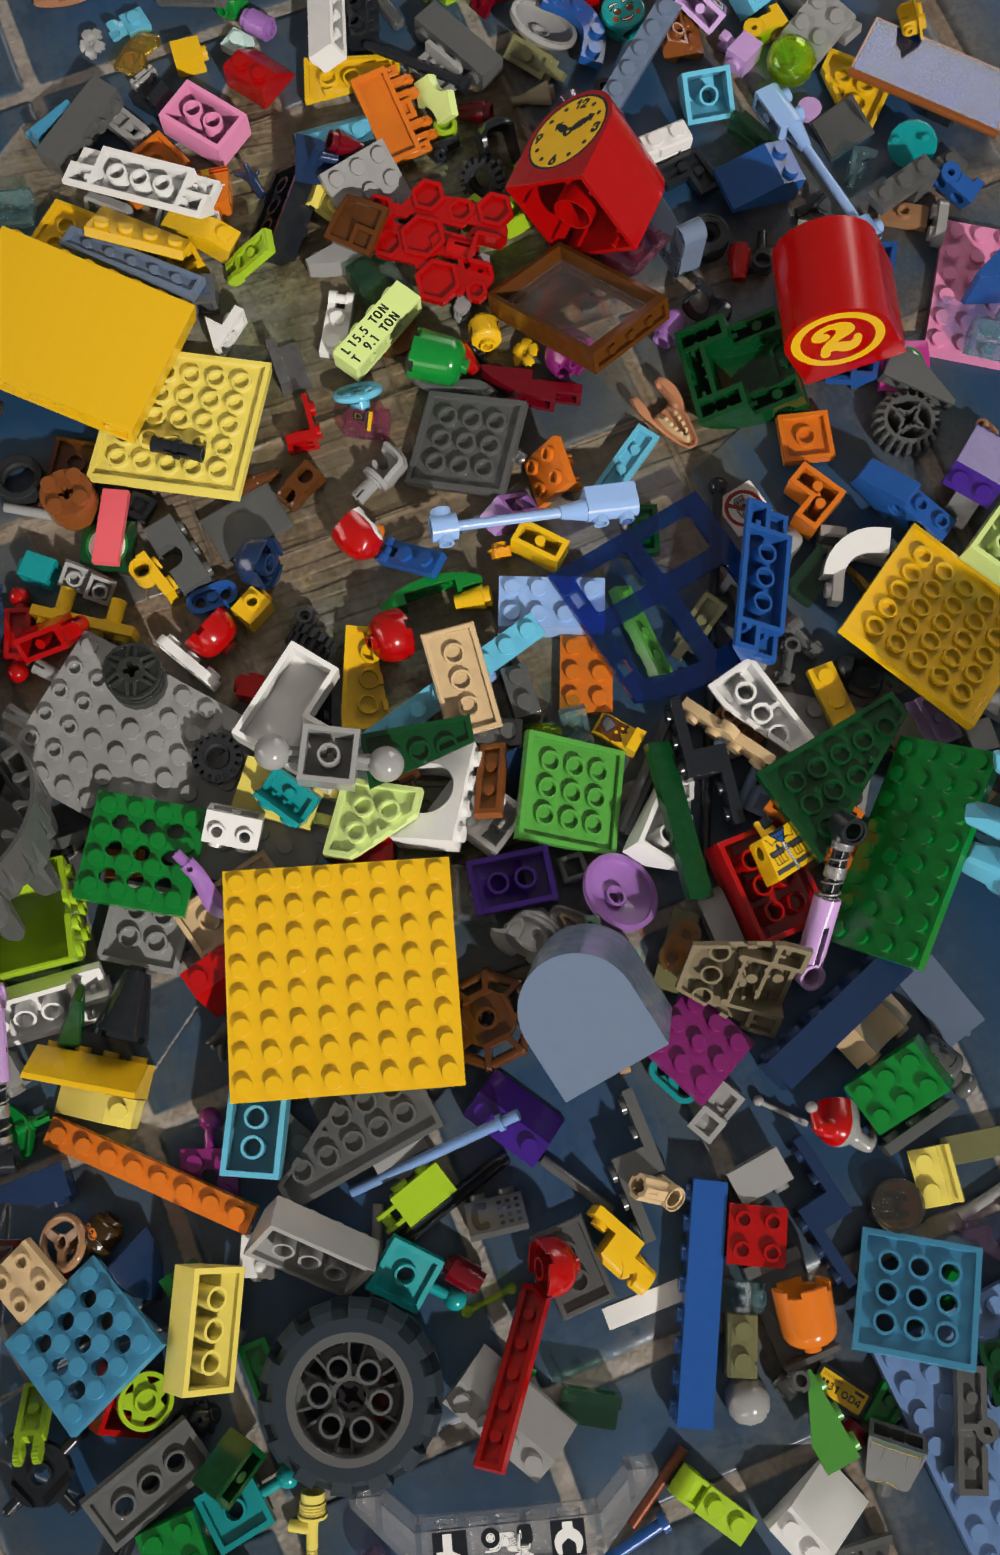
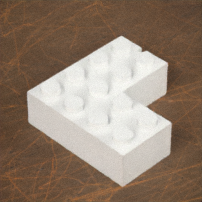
[231,640,340,795]

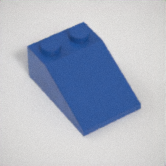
[712,139,806,213]

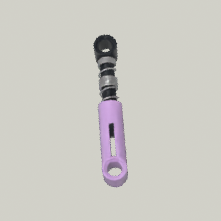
[793,810,868,991]
[0,982,22,1175]

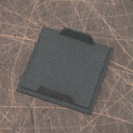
[809,94,875,162]

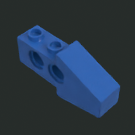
[850,458,957,542]

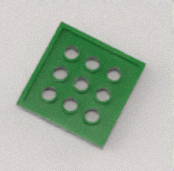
[72,790,207,919]

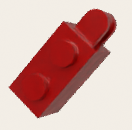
[12,612,90,664]

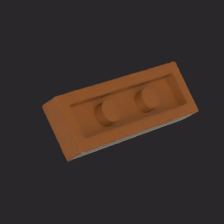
[473,742,508,820]

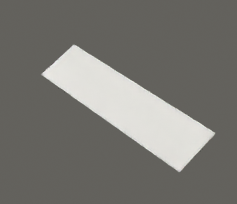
[602,1278,682,1330]

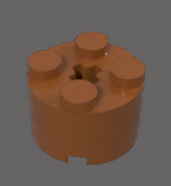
[39,467,101,531]

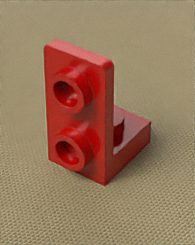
[285,393,323,456]

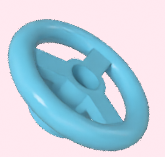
[332,381,382,412]

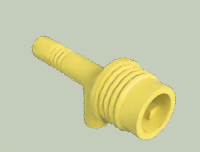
[288,1486,328,1555]

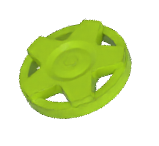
[116,1370,174,1432]

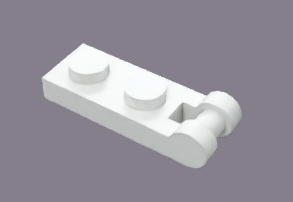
[319,290,356,359]

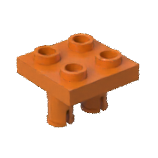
[523,436,582,508]

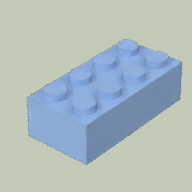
[498,576,605,638]

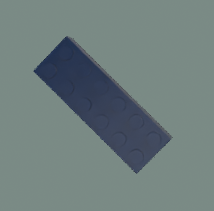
[757,954,913,1090]

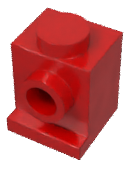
[233,673,269,704]

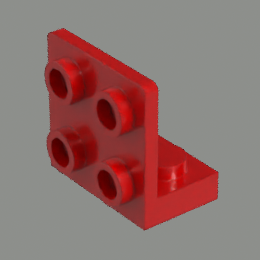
[723,1201,788,1269]

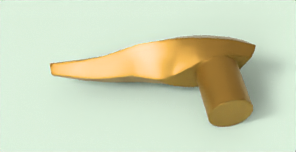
[846,565,871,593]

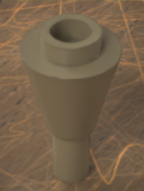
[511,80,556,107]

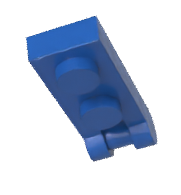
[375,537,447,579]

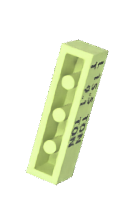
[333,280,422,382]

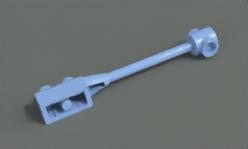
[751,83,884,239]
[428,481,640,548]

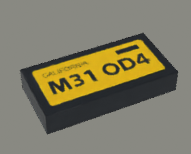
[813,1362,874,1422]

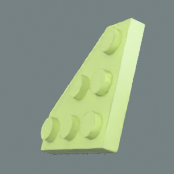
[322,778,424,861]

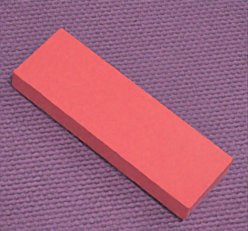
[91,488,131,567]

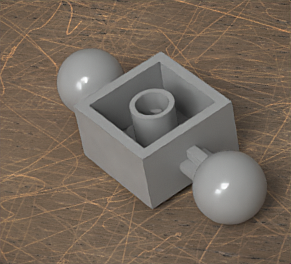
[254,723,404,792]

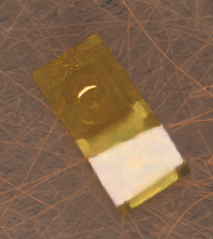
[113,31,161,76]

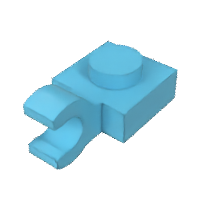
[106,6,153,42]

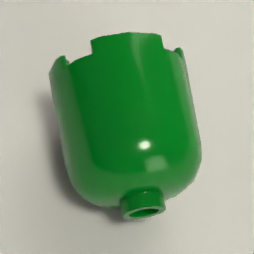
[407,327,470,386]

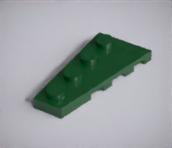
[361,714,475,790]

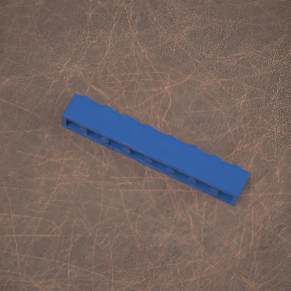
[669,1177,728,1431]

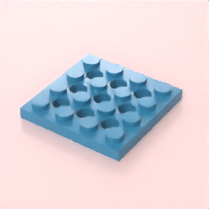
[851,1226,983,1373]
[4,1255,167,1437]

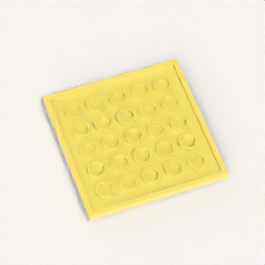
[86,351,273,502]

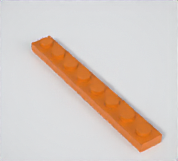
[42,1116,260,1235]

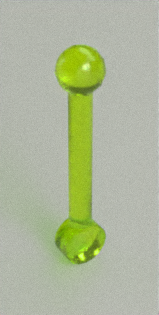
[461,1282,517,1318]

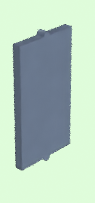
[899,954,985,1047]

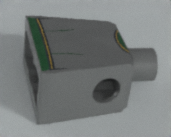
[865,1417,928,1498]

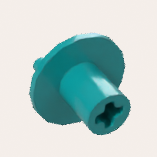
[888,119,938,168]

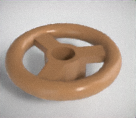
[39,1212,86,1274]

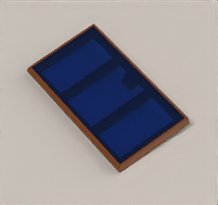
[847,17,1000,139]

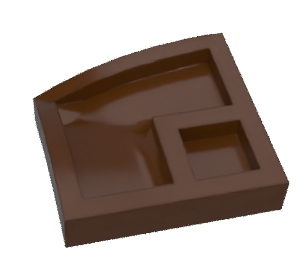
[323,194,391,259]

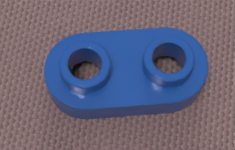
[186,580,239,617]

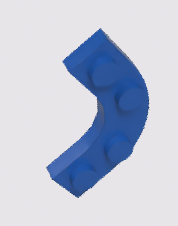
[539,0,606,71]

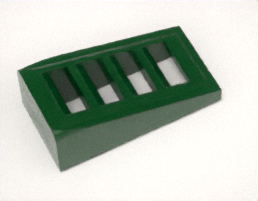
[57,984,85,1047]

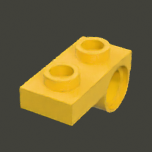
[129,550,180,605]

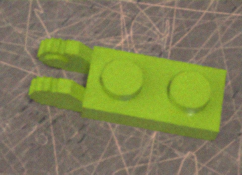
[225,228,276,287]
[12,1382,52,1467]

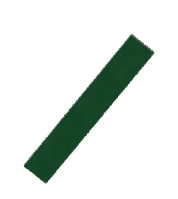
[643,741,714,902]

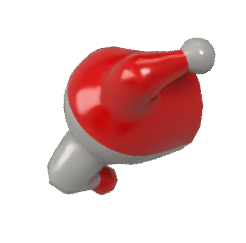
[805,1097,877,1153]

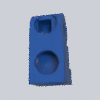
[934,161,985,210]

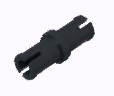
[149,435,206,463]

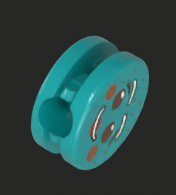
[600,0,645,42]

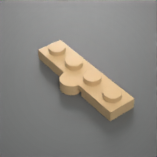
[682,697,777,770]

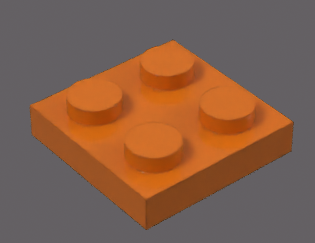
[775,410,836,466]

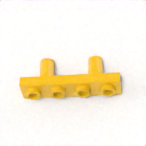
[29,586,141,645]

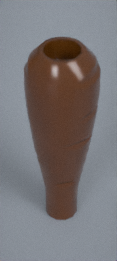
[225,467,282,502]

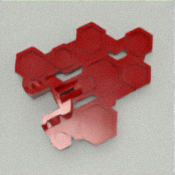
[368,178,514,307]

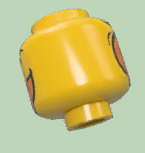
[468,312,502,352]

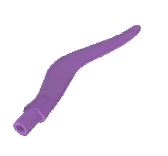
[172,849,224,919]

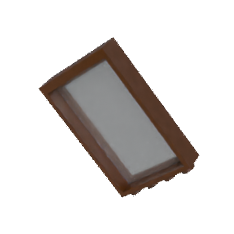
[487,242,670,374]

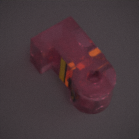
[342,408,391,442]

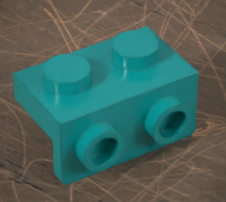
[252,768,323,828]

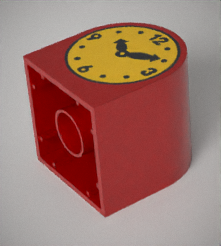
[505,90,665,255]

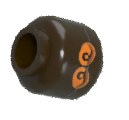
[84,1210,124,1256]

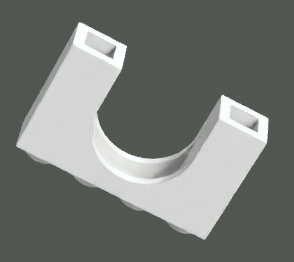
[389,742,482,852]

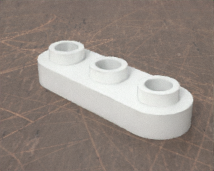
[155,634,221,692]

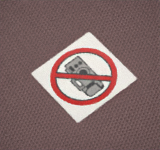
[722,480,773,537]

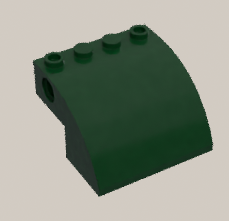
[674,305,811,429]

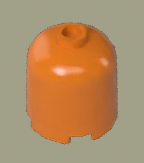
[771,1275,837,1354]

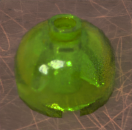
[766,33,817,88]

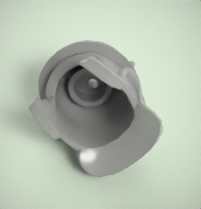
[490,906,559,965]

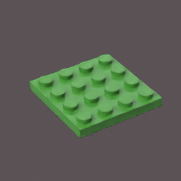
[513,729,626,856]

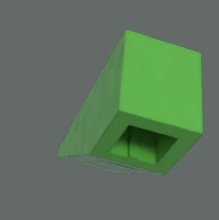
[806,1369,862,1476]

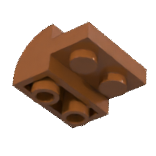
[661,11,705,64]

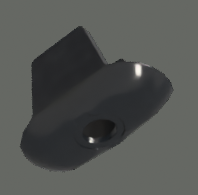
[474,116,521,172]

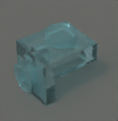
[558,704,594,744]

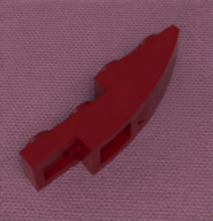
[482,363,583,412]

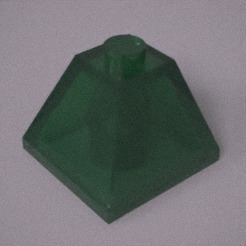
[345,255,416,310]

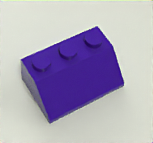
[463,1069,565,1168]

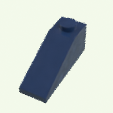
[0,1160,79,1209]

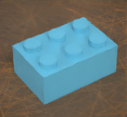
[219,1092,291,1180]

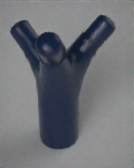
[235,163,266,199]

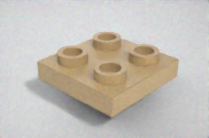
[0,1237,68,1325]

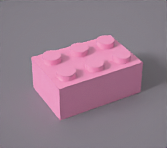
[158,79,252,167]

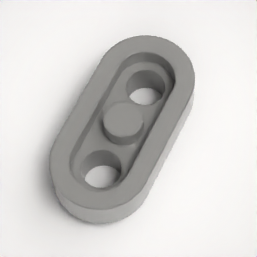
[926,199,950,248]

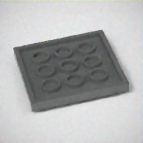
[405,390,529,498]

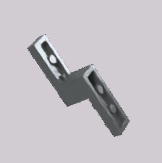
[865,147,969,216]
[608,1087,666,1244]

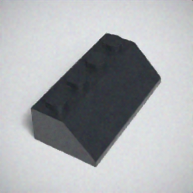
[250,162,315,266]

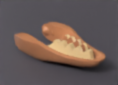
[630,377,698,449]

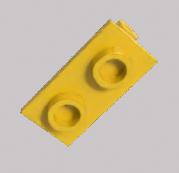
[896,0,927,40]

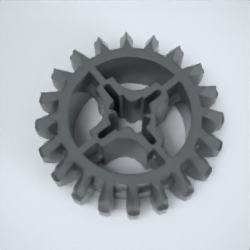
[871,390,942,459]

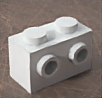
[201,802,266,854]

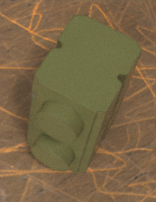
[722,1310,758,1379]

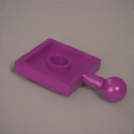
[180,1107,240,1209]

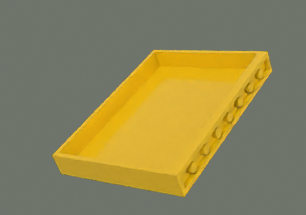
[0,225,197,444]

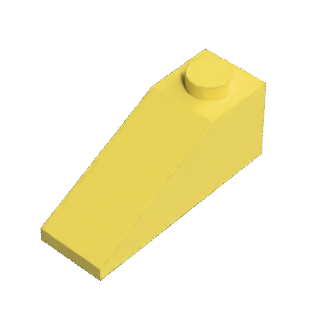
[54,1085,145,1129]

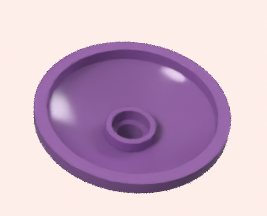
[583,853,658,932]

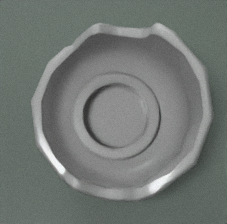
[724,1378,770,1426]

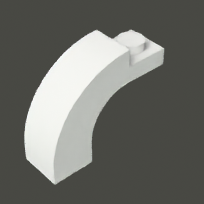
[818,527,891,607]

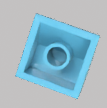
[677,64,736,126]

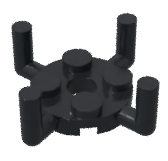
[2,1427,89,1518]

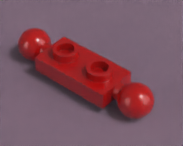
[3,586,34,683]

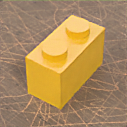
[510,522,570,574]

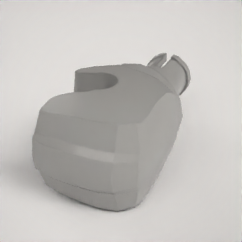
[351,441,408,506]

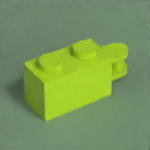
[375,1159,457,1234]

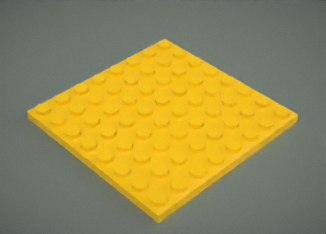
[222,857,466,1104]

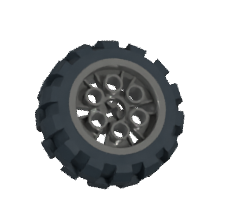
[257,1294,444,1498]

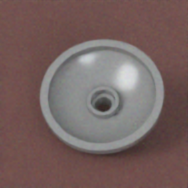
[510,0,577,51]

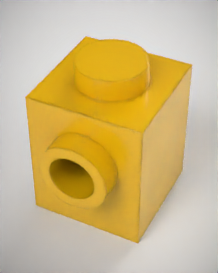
[169,35,209,78]
[230,585,275,633]

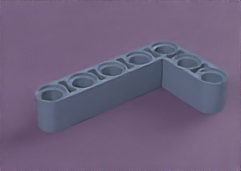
[646,197,707,278]

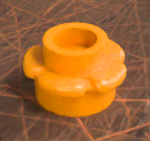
[487,541,512,561]

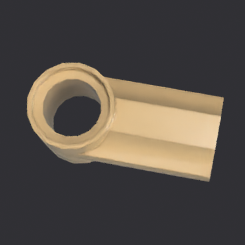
[628,1173,685,1212]

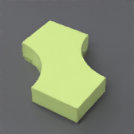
[414,74,459,124]

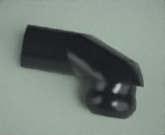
[431,134,460,165]

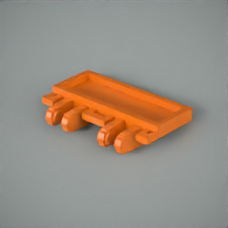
[350,64,439,165]

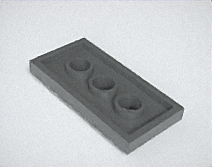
[79,1415,211,1552]

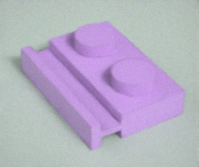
[903,696,964,744]

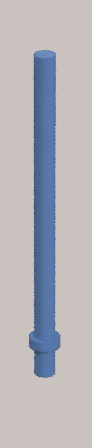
[349,1109,521,1197]

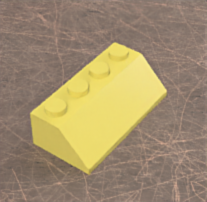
[162,1263,245,1398]

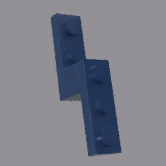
[788,1134,858,1289]

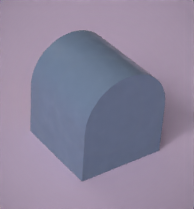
[517,923,672,1102]

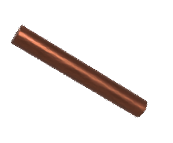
[627,1444,689,1529]

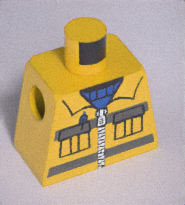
[750,815,814,887]

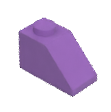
[480,491,541,536]

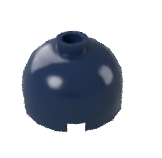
[234,536,283,590]

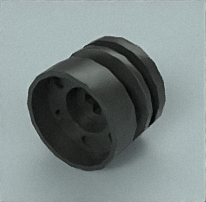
[102,642,168,710]

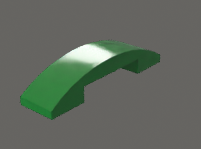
[380,572,483,614]

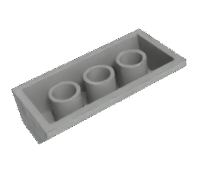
[243,1195,380,1296]
[443,1344,578,1483]

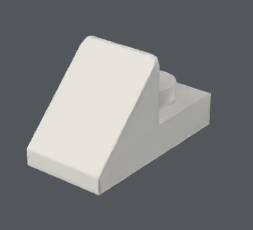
[205,305,248,357]

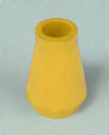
[453,584,493,610]

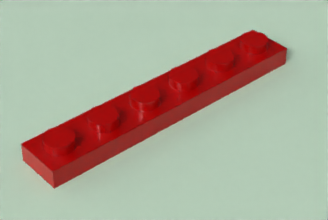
[473,1283,551,1475]

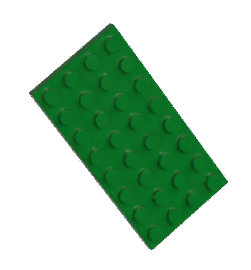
[830,735,998,972]

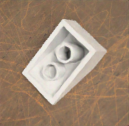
[763,1460,869,1555]

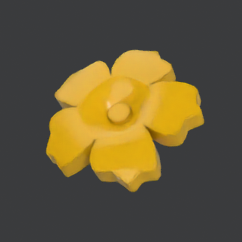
[512,337,540,367]

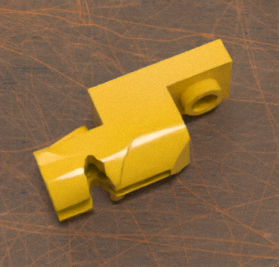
[586,1204,657,1295]

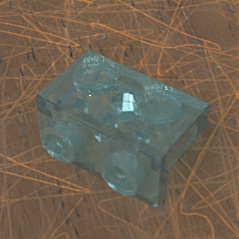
[0,187,37,229]

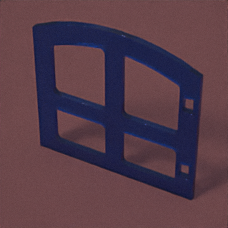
[548,491,741,704]

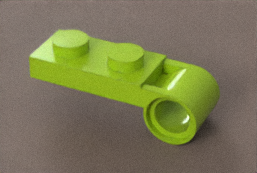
[667,1462,758,1547]

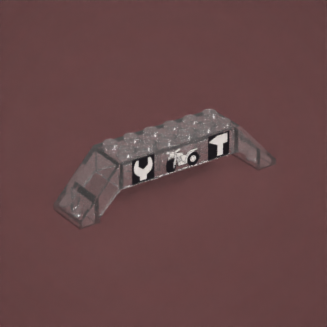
[349,1453,659,1555]

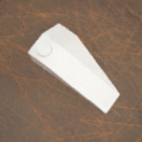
[707,659,815,753]
[622,757,695,871]

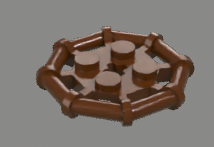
[458,967,529,1073]

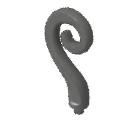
[405,348,499,398]

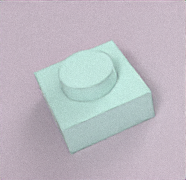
[220,27,255,56]

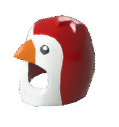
[331,506,385,561]

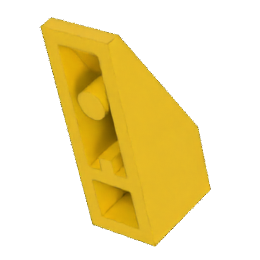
[160,211,241,265]

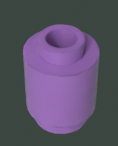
[240,8,277,42]
[652,309,687,349]

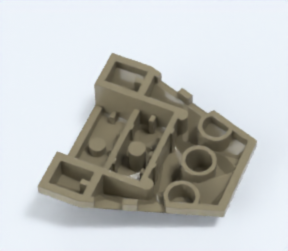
[675,941,813,1039]

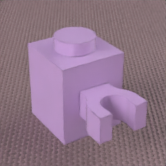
[716,29,763,79]

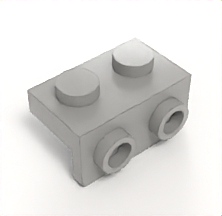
[409,39,463,92]

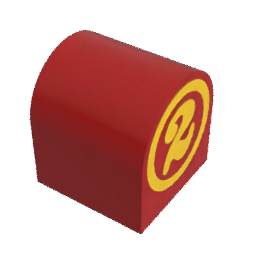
[771,215,907,385]

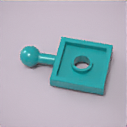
[365,1233,467,1315]
[193,1464,298,1555]

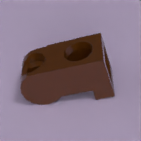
[277,459,327,512]

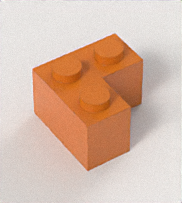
[783,461,847,541]

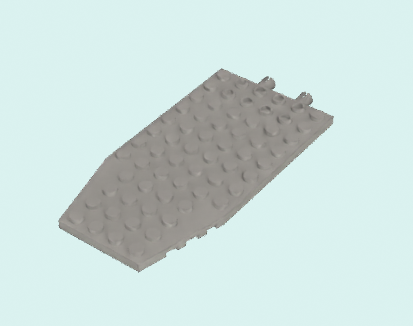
[2,630,336,881]

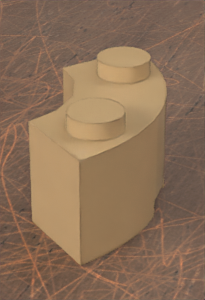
[836,994,912,1069]

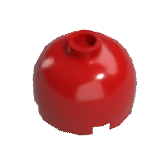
[184,606,237,658]
[365,607,415,663]
[528,1237,580,1300]

